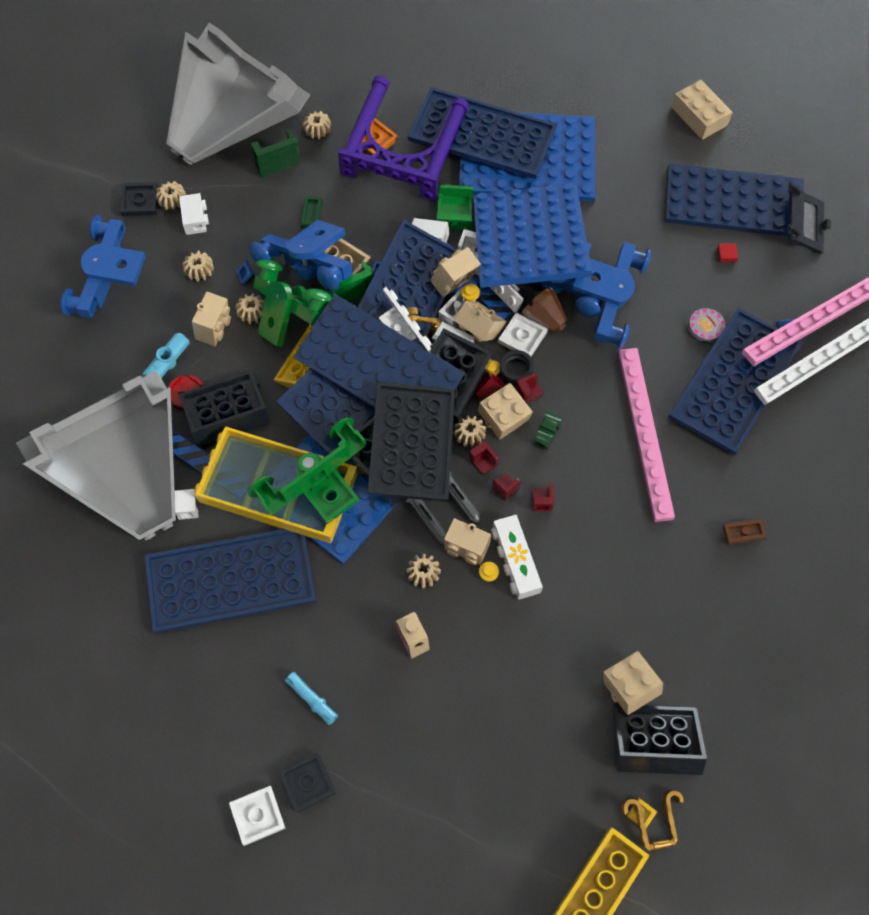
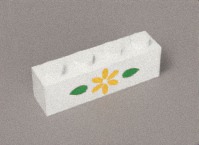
[491,515,543,600]

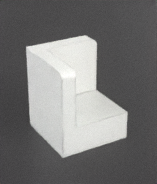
[458,229,477,254]
[175,489,198,520]

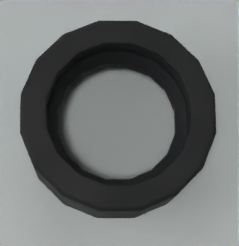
[499,350,535,387]

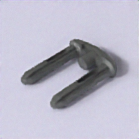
[406,471,480,544]

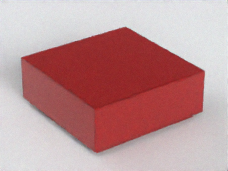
[717,244,738,262]

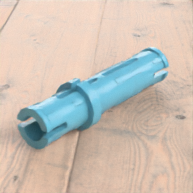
[285,672,338,725]

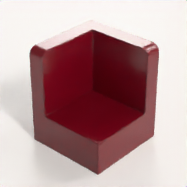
[475,370,504,400]
[515,372,543,403]
[469,441,499,475]
[492,474,521,501]
[532,483,554,512]

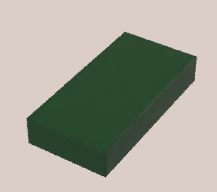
[300,196,323,228]

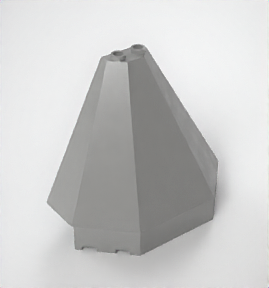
[166,23,310,165]
[16,370,176,541]

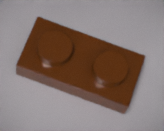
[722,519,767,545]

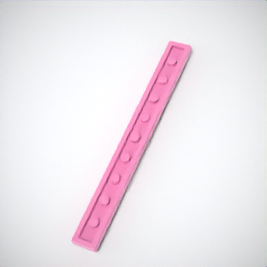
[742,277,869,366]
[618,348,675,522]

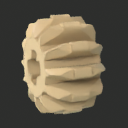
[303,111,331,140]
[156,181,186,211]
[183,250,214,282]
[236,293,265,325]
[454,415,486,448]
[407,554,441,589]

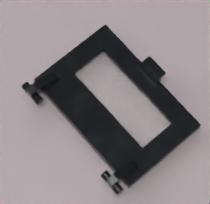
[787,183,831,254]

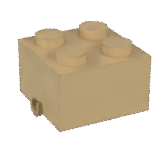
[430,247,481,297]
[192,292,231,346]
[454,301,506,342]
[477,383,533,440]
[444,518,491,565]
[603,651,663,715]

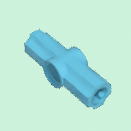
[142,333,190,378]

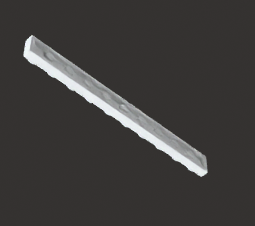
[754,318,869,405]

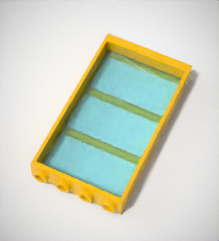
[194,427,358,544]

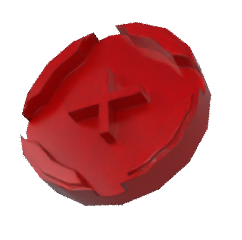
[168,375,204,410]

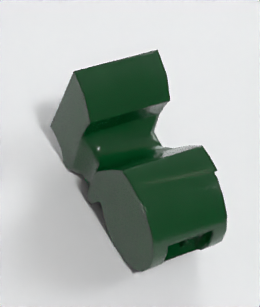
[533,411,563,450]

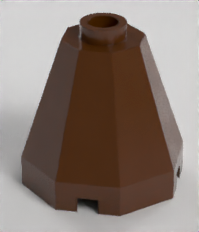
[521,287,567,333]

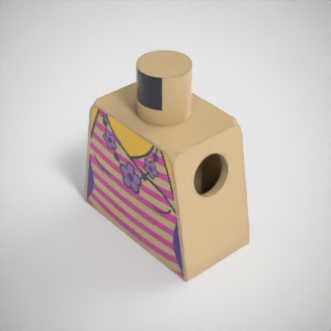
[394,612,430,659]

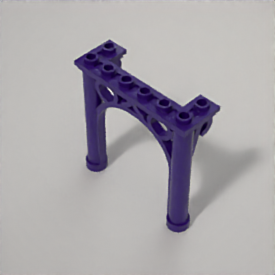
[338,75,469,201]

